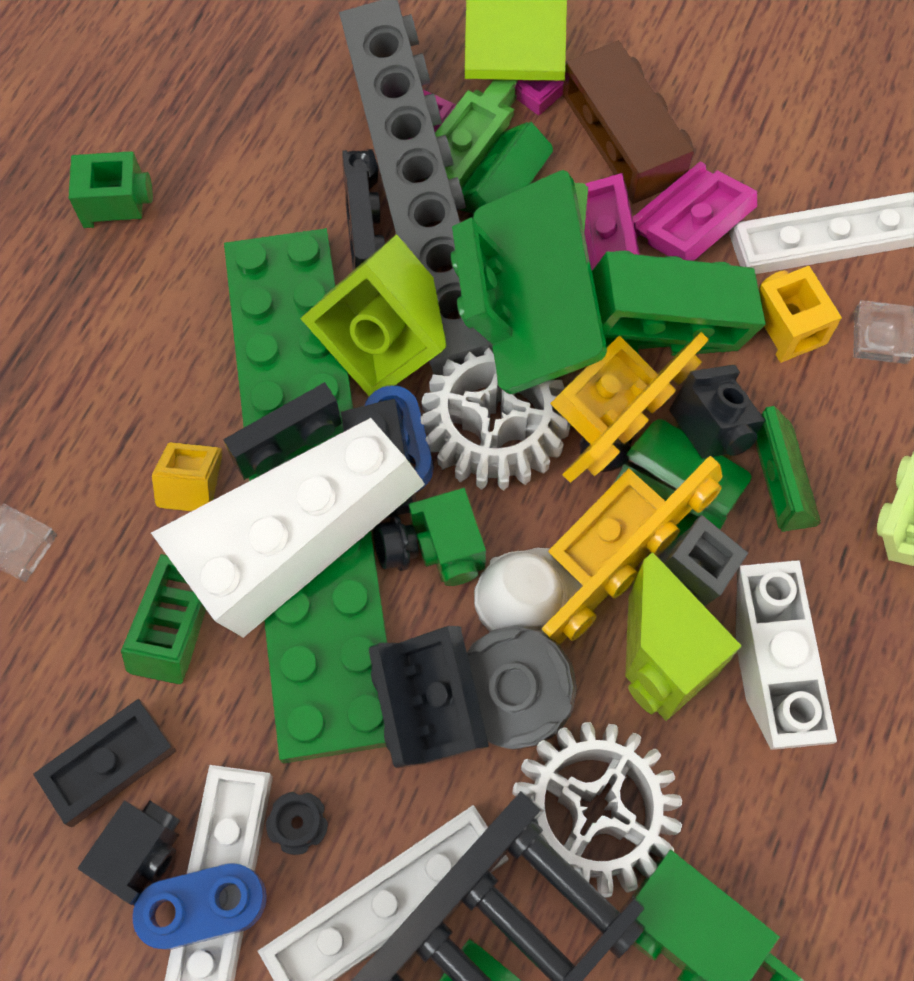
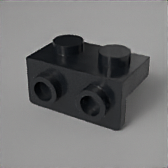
[369,626,489,768]

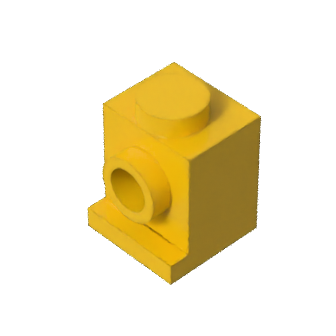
[759,266,842,363]

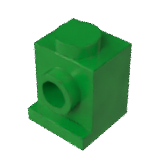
[68,151,153,228]
[409,488,486,586]

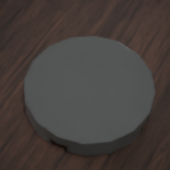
[467,626,577,749]

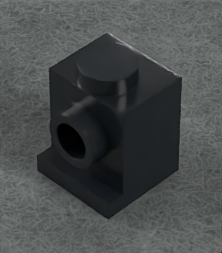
[669,364,766,459]
[77,800,181,905]

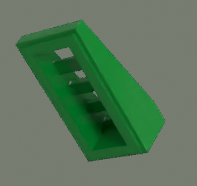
[121,554,206,684]

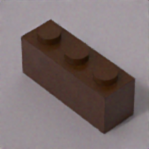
[562,40,694,204]

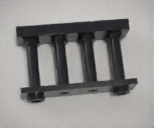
[351,791,645,981]

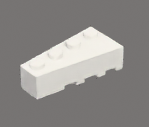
[151,418,425,638]

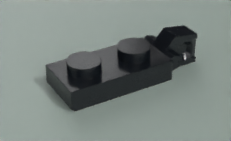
[342,149,385,271]

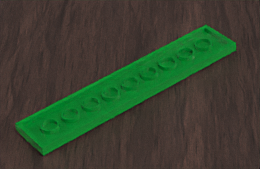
[224,228,387,764]

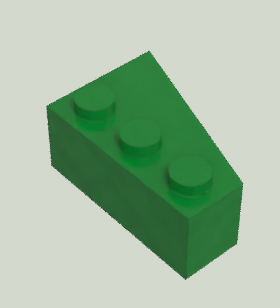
[592,251,766,356]

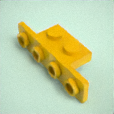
[550,332,709,483]
[542,456,723,644]

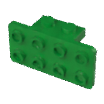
[451,170,607,394]

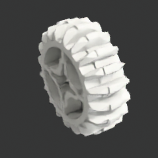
[420,348,570,491]
[512,722,682,898]

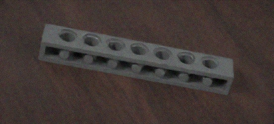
[339,0,494,376]

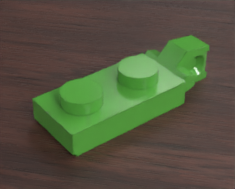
[425,79,518,187]

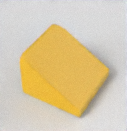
[152,442,222,511]

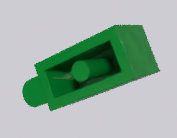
[632,849,804,981]

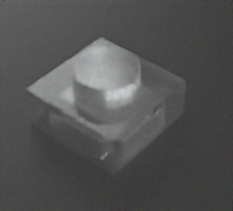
[853,300,914,364]
[0,503,57,583]

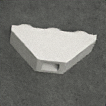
[736,560,837,750]

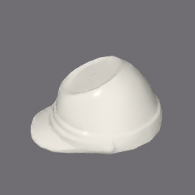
[474,548,582,636]

